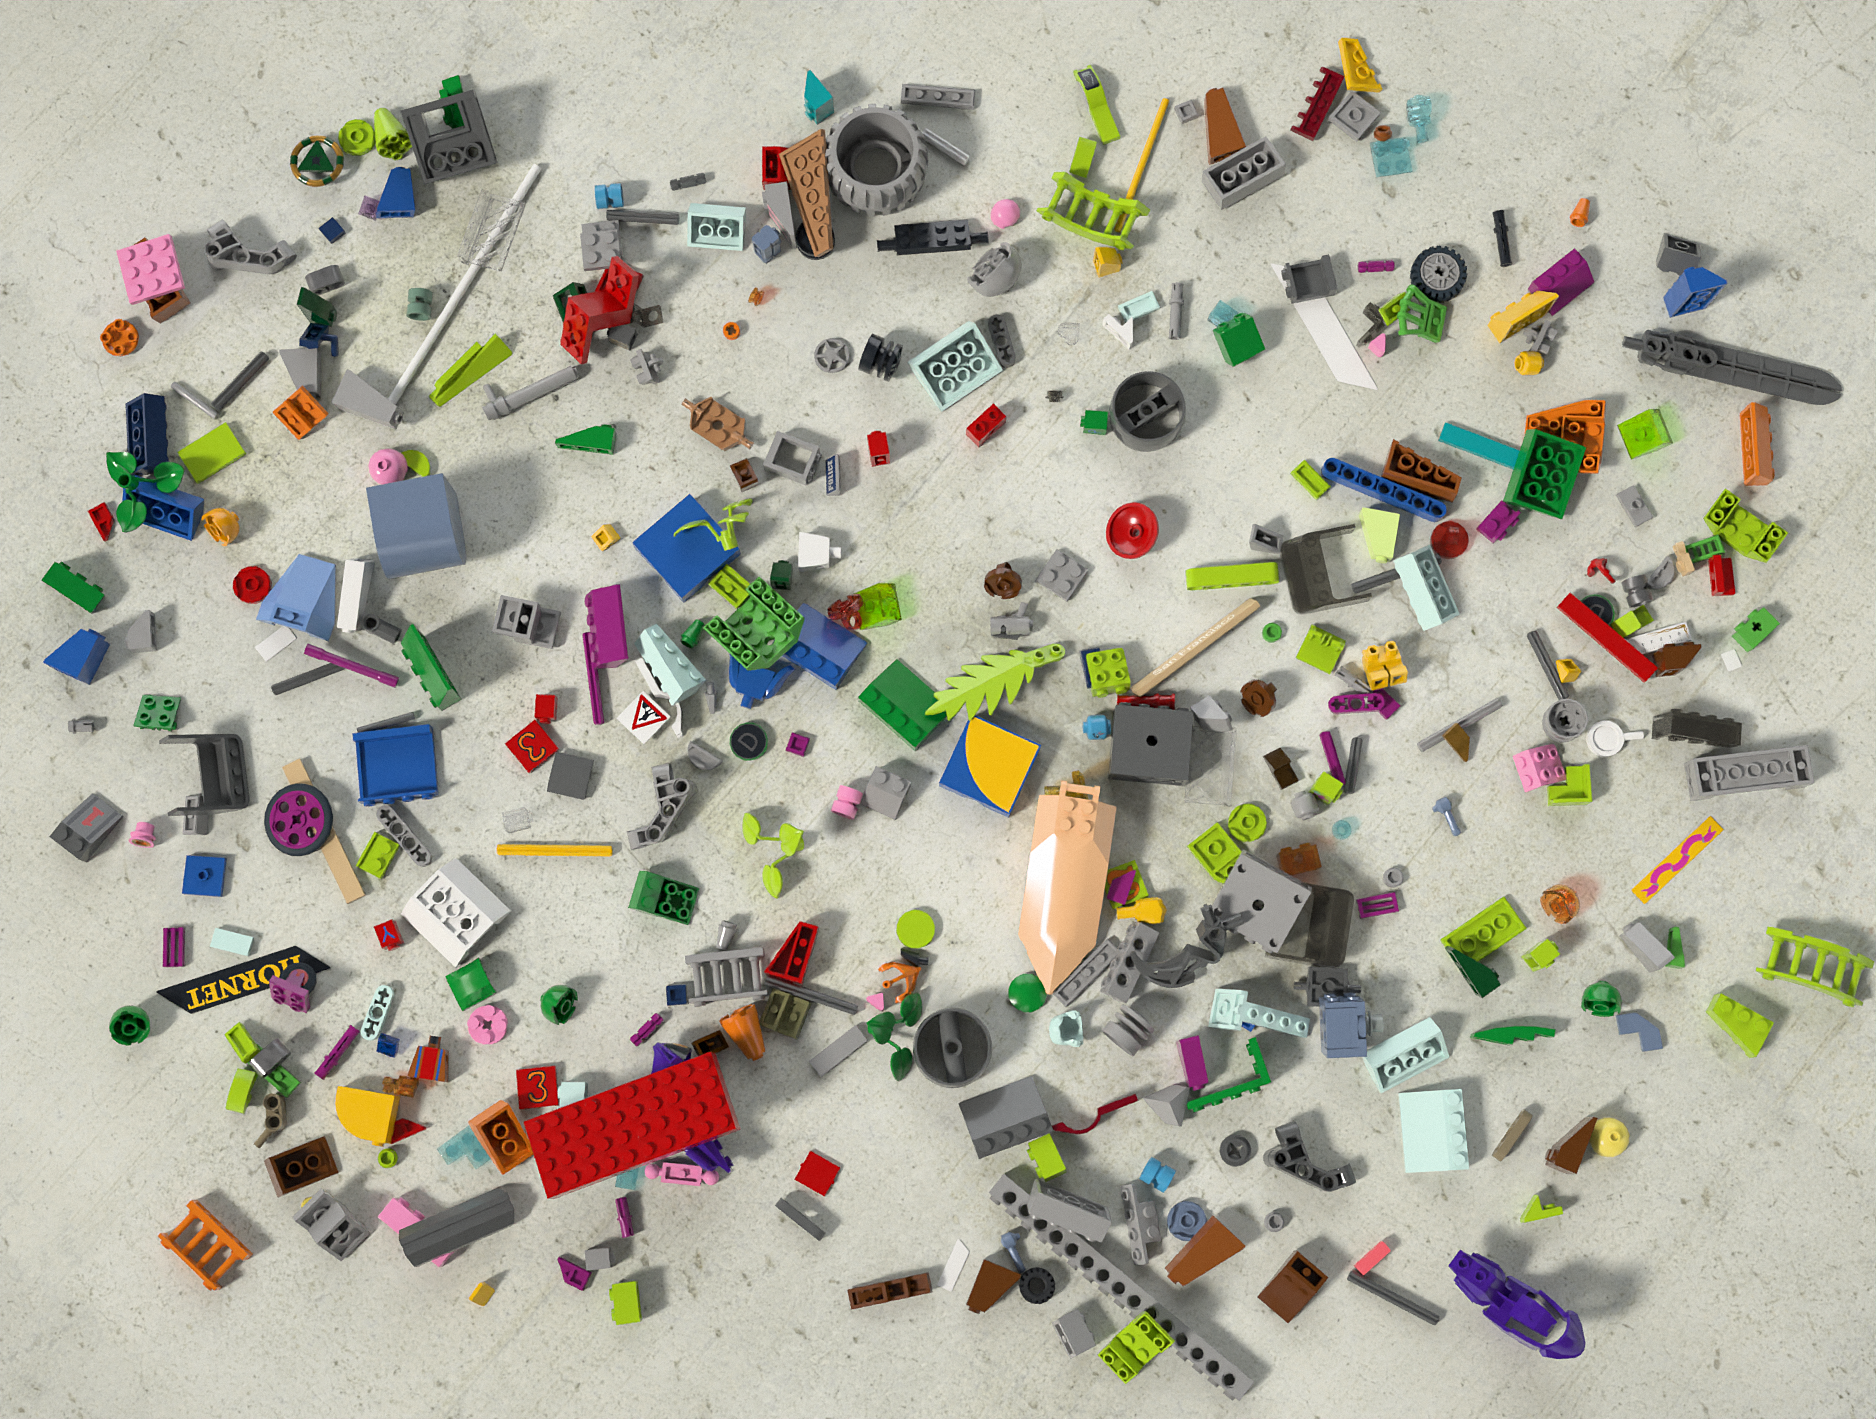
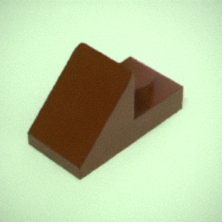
[730,458,759,492]

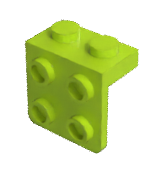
[1086,648,1131,698]

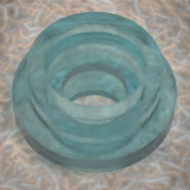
[1332,820,1351,840]

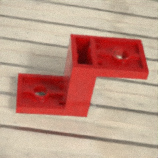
[560,256,639,364]

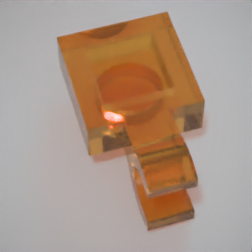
[382,1075,419,1098]

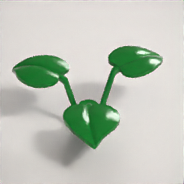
[106,452,185,533]
[866,992,922,1081]

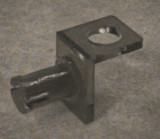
[626,303,663,328]

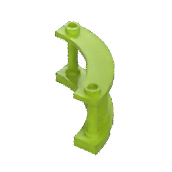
[1036,172,1150,250]
[1755,927,1875,1007]

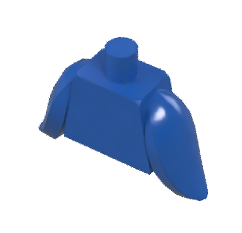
[729,654,796,709]

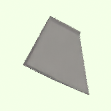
[1143,1085,1190,1127]

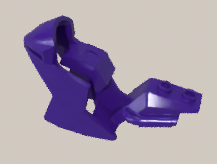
[1448,1250,1586,1359]

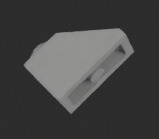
[125,610,157,653]

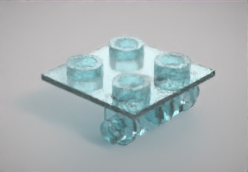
[1370,137,1413,177]

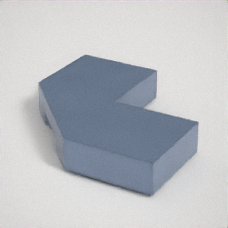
[1615,1013,1663,1052]

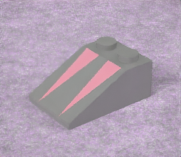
[762,182,796,248]

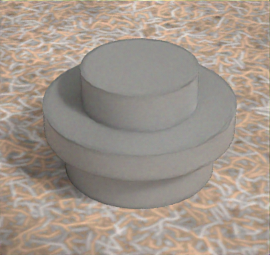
[1264,1212,1284,1232]

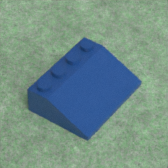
[772,603,867,690]

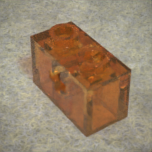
[1276,842,1322,875]

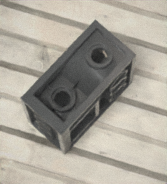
[401,90,498,184]

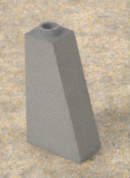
[331,369,404,429]

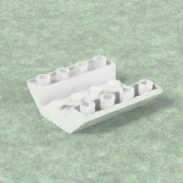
[401,858,511,967]

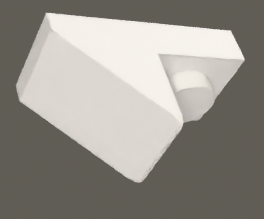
[1102,314,1133,350]

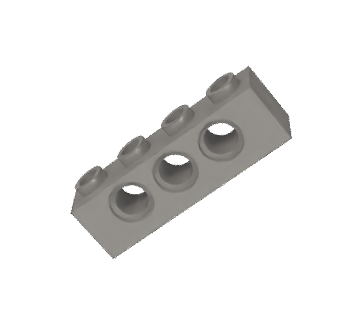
[1100,921,1159,1003]

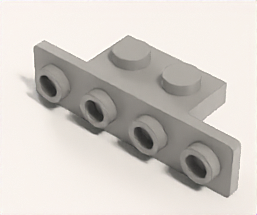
[1121,1184,1161,1265]

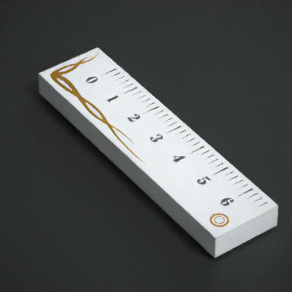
[1618,622,1692,662]

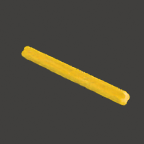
[497,844,613,857]

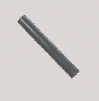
[357,712,415,733]

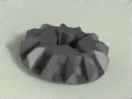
[1219,1135,1251,1167]

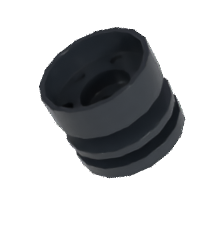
[858,333,903,382]

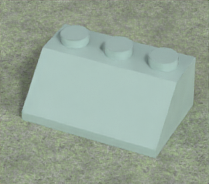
[687,203,746,251]

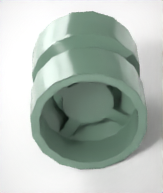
[406,288,433,321]

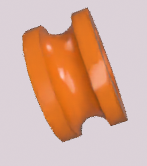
[723,322,740,340]

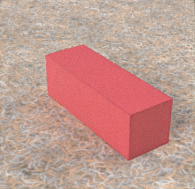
[1353,1241,1391,1276]

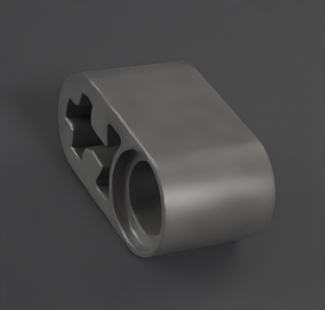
[305,265,345,296]
[249,1038,291,1078]

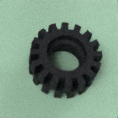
[1019,1267,1055,1304]

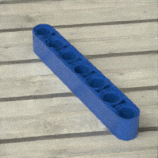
[1321,458,1447,523]

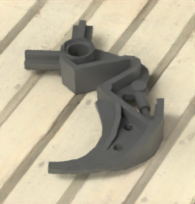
[1130,904,1244,988]

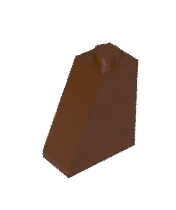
[966,1259,1021,1314]

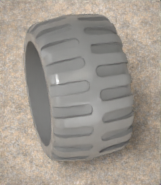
[825,104,928,216]

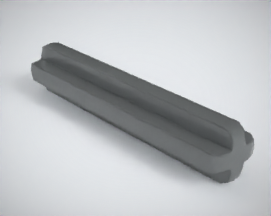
[1344,737,1363,794]

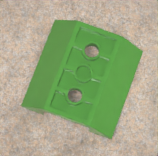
[703,577,805,671]

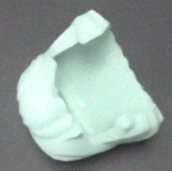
[1049,1010,1084,1047]

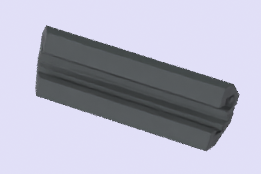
[399,1187,514,1267]

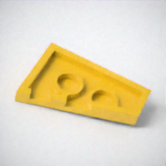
[1338,38,1382,93]

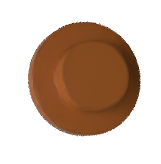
[1374,125,1392,141]

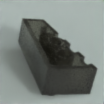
[1652,709,1742,748]

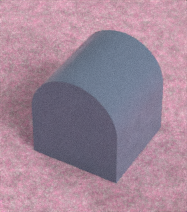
[366,473,466,579]

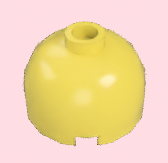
[1589,1118,1630,1157]

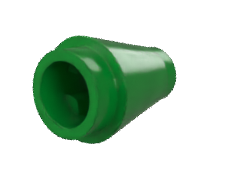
[680,619,705,649]

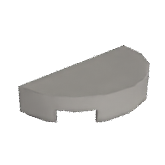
[1647,555,1675,589]
[688,741,723,770]

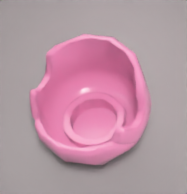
[991,199,1020,229]

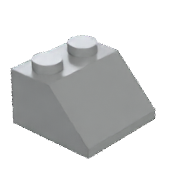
[860,766,911,820]

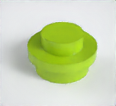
[378,1148,398,1168]

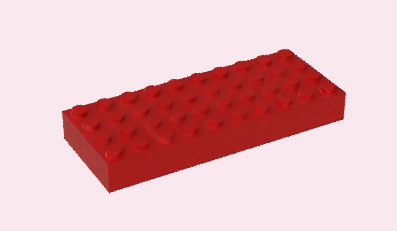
[524,1052,741,1199]

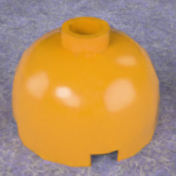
[202,508,239,546]

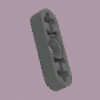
[988,314,1015,368]
[775,1198,826,1241]

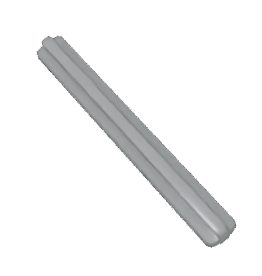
[1417,698,1503,752]

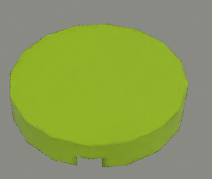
[338,119,375,156]
[1228,804,1267,842]
[896,910,935,949]

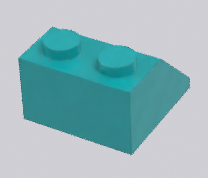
[804,70,834,125]

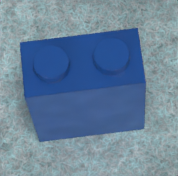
[43,629,110,685]

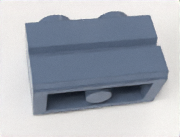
[752,225,782,264]

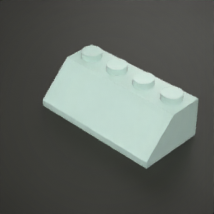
[1394,545,1460,631]
[1363,1017,1449,1093]

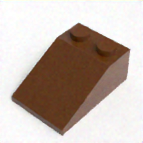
[1545,1117,1598,1174]
[264,1136,339,1198]

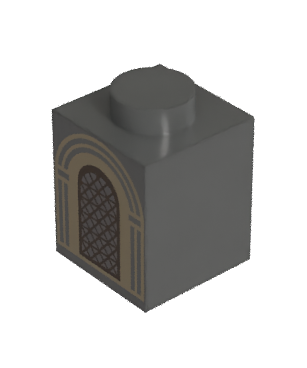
[607,324,638,351]

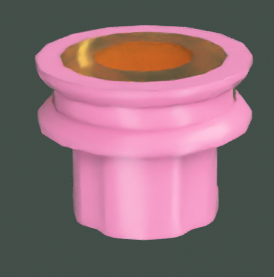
[129,822,156,848]

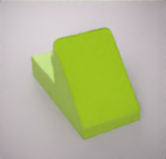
[1610,605,1654,638]
[1520,1195,1563,1223]

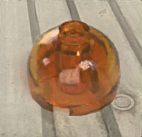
[1540,884,1580,924]

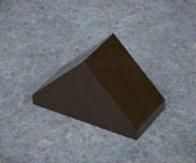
[691,1030,729,1056]

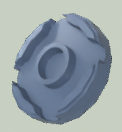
[1167,1201,1207,1241]

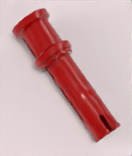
[1117,693,1175,710]

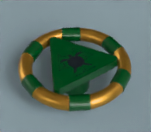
[290,135,344,187]

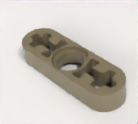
[1492,1109,1533,1162]

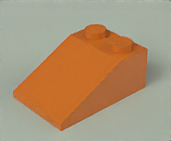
[468,1100,533,1175]

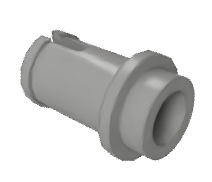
[68,719,94,734]

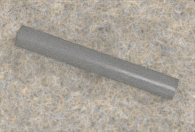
[171,382,219,420]

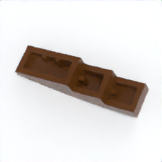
[847,1272,933,1310]

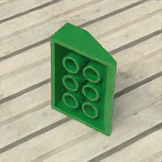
[1503,429,1586,519]
[401,624,462,711]
[858,659,947,751]

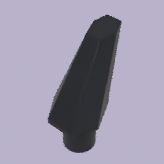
[900,948,929,967]

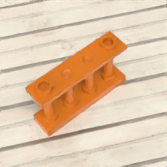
[158,1200,253,1291]

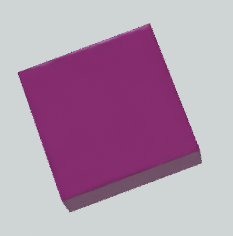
[786,732,810,757]

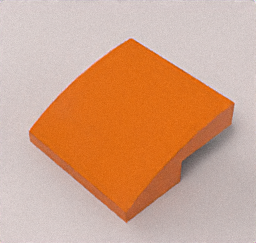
[272,385,329,440]

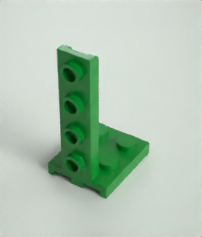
[1187,1037,1271,1112]

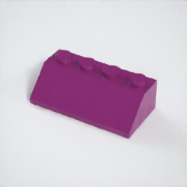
[584,584,628,669]

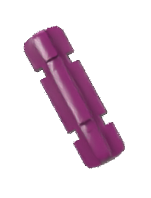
[1357,260,1395,273]
[630,1013,664,1046]

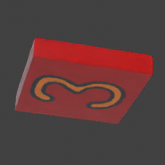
[505,720,559,774]
[516,1066,559,1110]

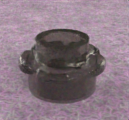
[1045,391,1064,402]

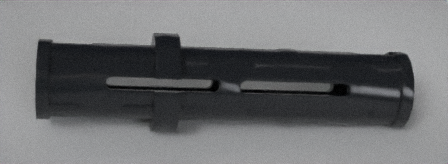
[1492,210,1512,267]

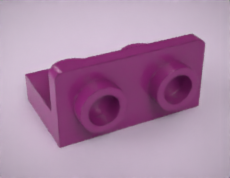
[1476,500,1521,543]

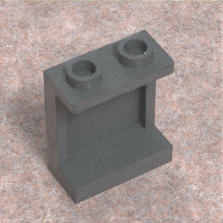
[1281,254,1337,304]

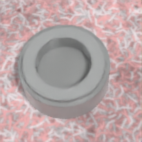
[1383,868,1403,888]

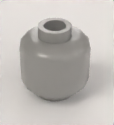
[1291,790,1319,821]

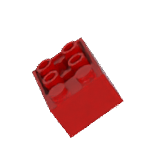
[762,146,791,190]

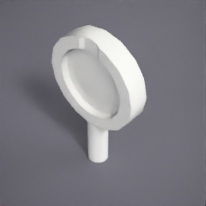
[1586,720,1644,757]

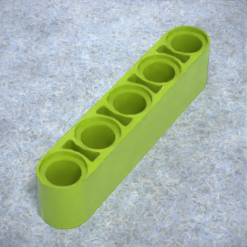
[1185,562,1280,591]

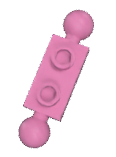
[644,1162,719,1186]

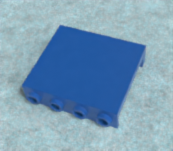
[352,724,439,807]

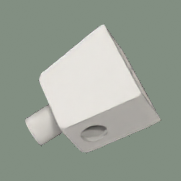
[798,532,841,572]

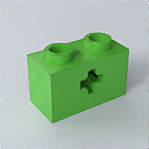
[1732,607,1780,653]

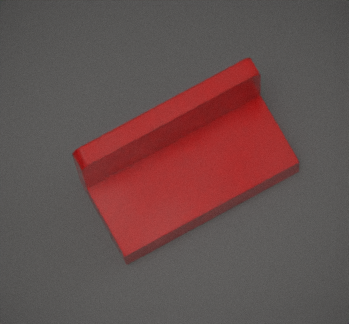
[1708,555,1735,596]

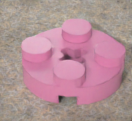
[467,1005,508,1045]

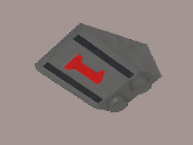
[49,793,123,863]

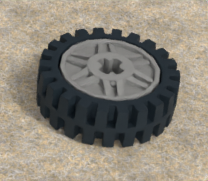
[1410,246,1467,303]

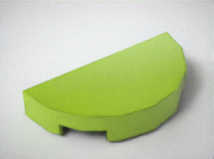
[401,450,430,477]

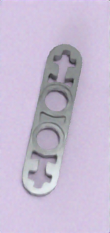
[376,805,432,867]

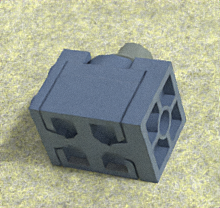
[1319,993,1384,1059]

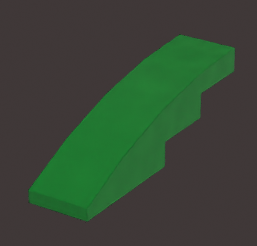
[1470,1026,1556,1046]

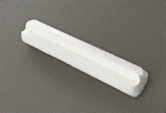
[922,129,970,165]

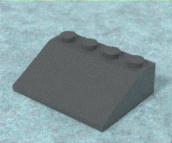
[958,1076,1053,1159]

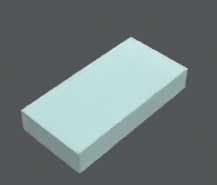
[1118,291,1160,323]
[210,928,254,957]

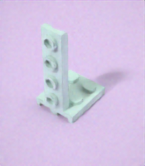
[1208,989,1310,1038]

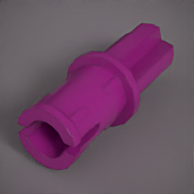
[615,1197,635,1238]

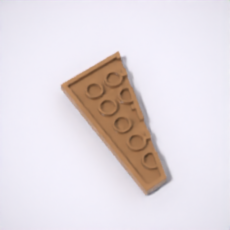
[779,129,833,257]

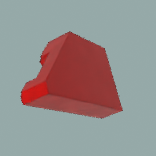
[88,502,115,542]
[391,1118,426,1144]

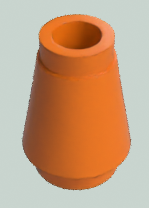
[1570,198,1590,227]

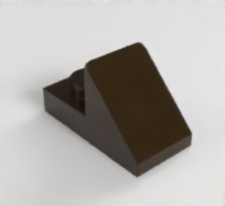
[1263,748,1299,790]

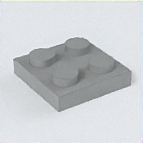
[1328,91,1381,142]
[1035,549,1088,602]

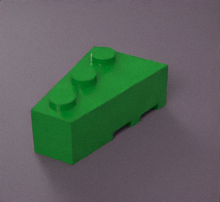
[41,561,105,614]

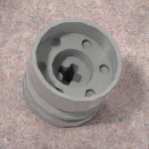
[1542,698,1588,743]
[1102,1004,1155,1057]

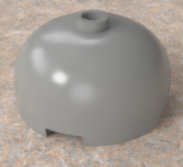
[968,242,1022,297]

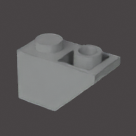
[1190,695,1233,731]

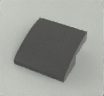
[547,752,594,800]

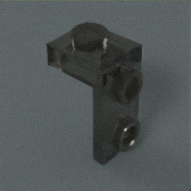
[1356,302,1386,348]

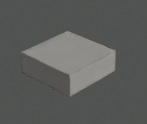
[1174,100,1199,125]

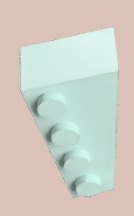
[634,624,706,706]

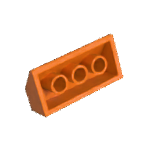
[1739,402,1775,486]

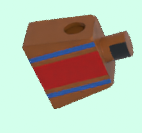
[408,1035,449,1083]

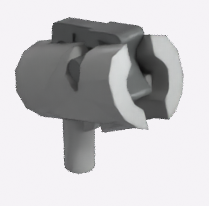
[990,602,1033,640]

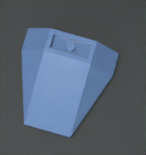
[256,554,336,642]

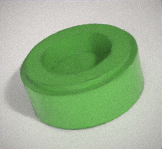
[1262,623,1282,643]

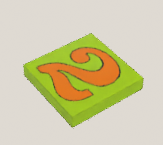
[1104,860,1149,910]

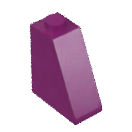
[1176,1035,1209,1091]

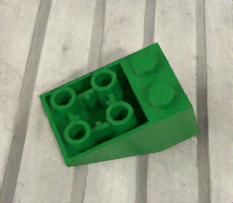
[628,871,699,925]

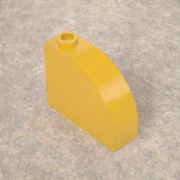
[335,1086,400,1147]

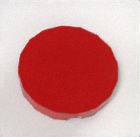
[233,566,272,604]

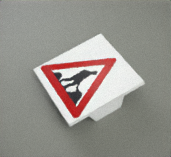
[616,691,671,744]

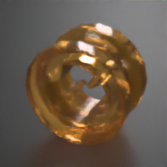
[748,287,764,306]

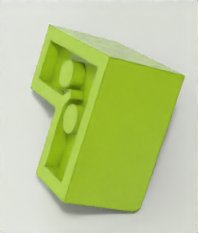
[1547,764,1592,806]

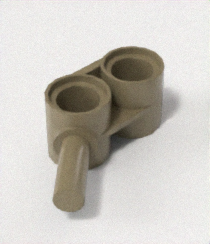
[254,1093,287,1149]

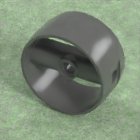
[1109,371,1186,452]
[913,1008,992,1088]

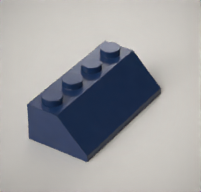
[125,393,169,476]

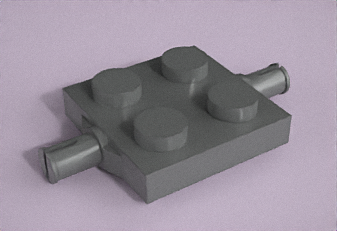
[1294,967,1361,1007]

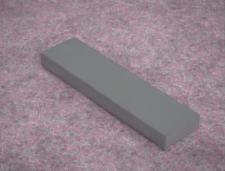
[901,84,975,110]
[1053,938,1118,1007]

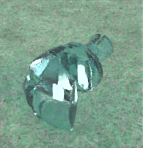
[1406,95,1432,143]

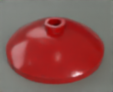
[1106,502,1159,559]

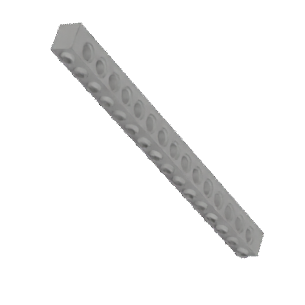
[989,1174,1254,1401]

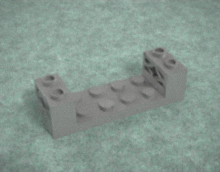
[1684,745,1815,801]

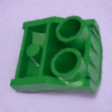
[445,957,497,1011]

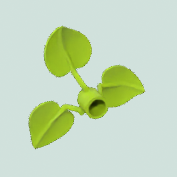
[674,498,752,551]
[742,813,804,899]

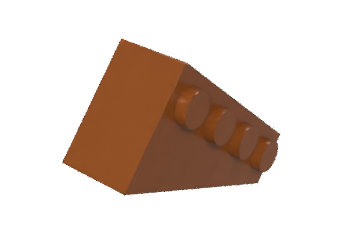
[134,237,191,324]
[1381,439,1462,503]

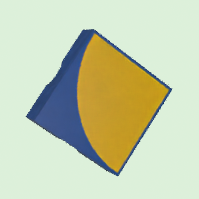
[939,715,1041,818]

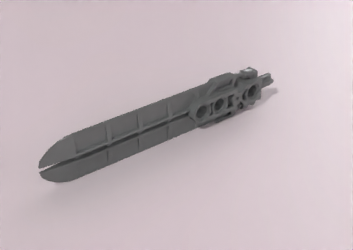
[1622,330,1842,405]

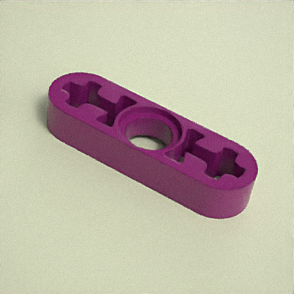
[1328,693,1385,714]

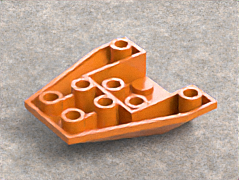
[1525,400,1606,474]

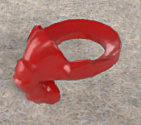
[1587,558,1616,584]

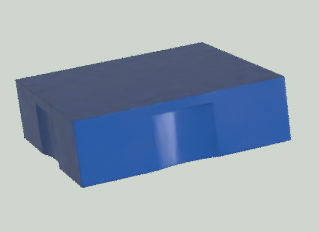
[632,494,741,603]

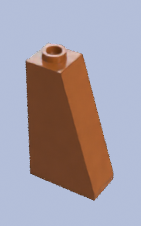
[1204,88,1246,165]
[1165,1215,1246,1286]

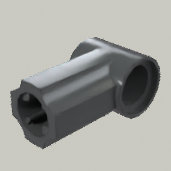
[362,614,402,644]

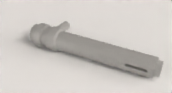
[482,366,580,420]

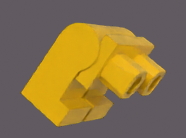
[1362,641,1408,691]

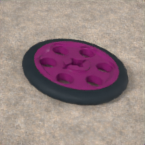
[264,783,333,856]

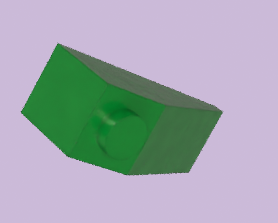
[555,424,617,455]

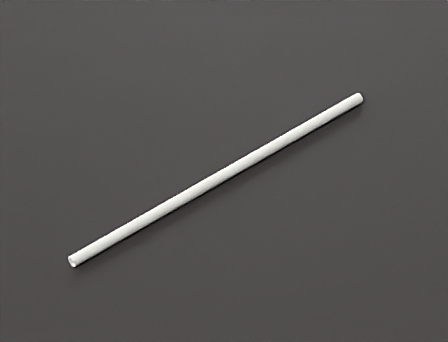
[388,164,541,405]

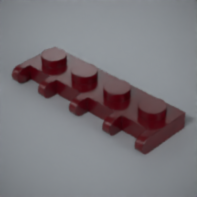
[1290,67,1345,141]

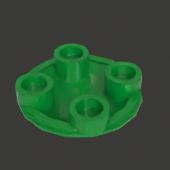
[1008,974,1047,1013]

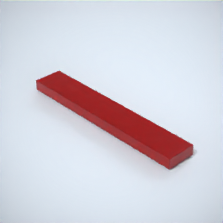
[1556,593,1658,683]

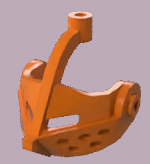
[878,962,922,1004]

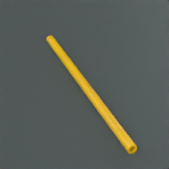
[1114,98,1169,233]

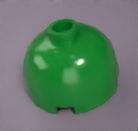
[1581,981,1622,1017]
[540,985,578,1025]
[109,1005,150,1046]

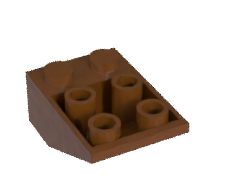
[1257,1250,1329,1323]

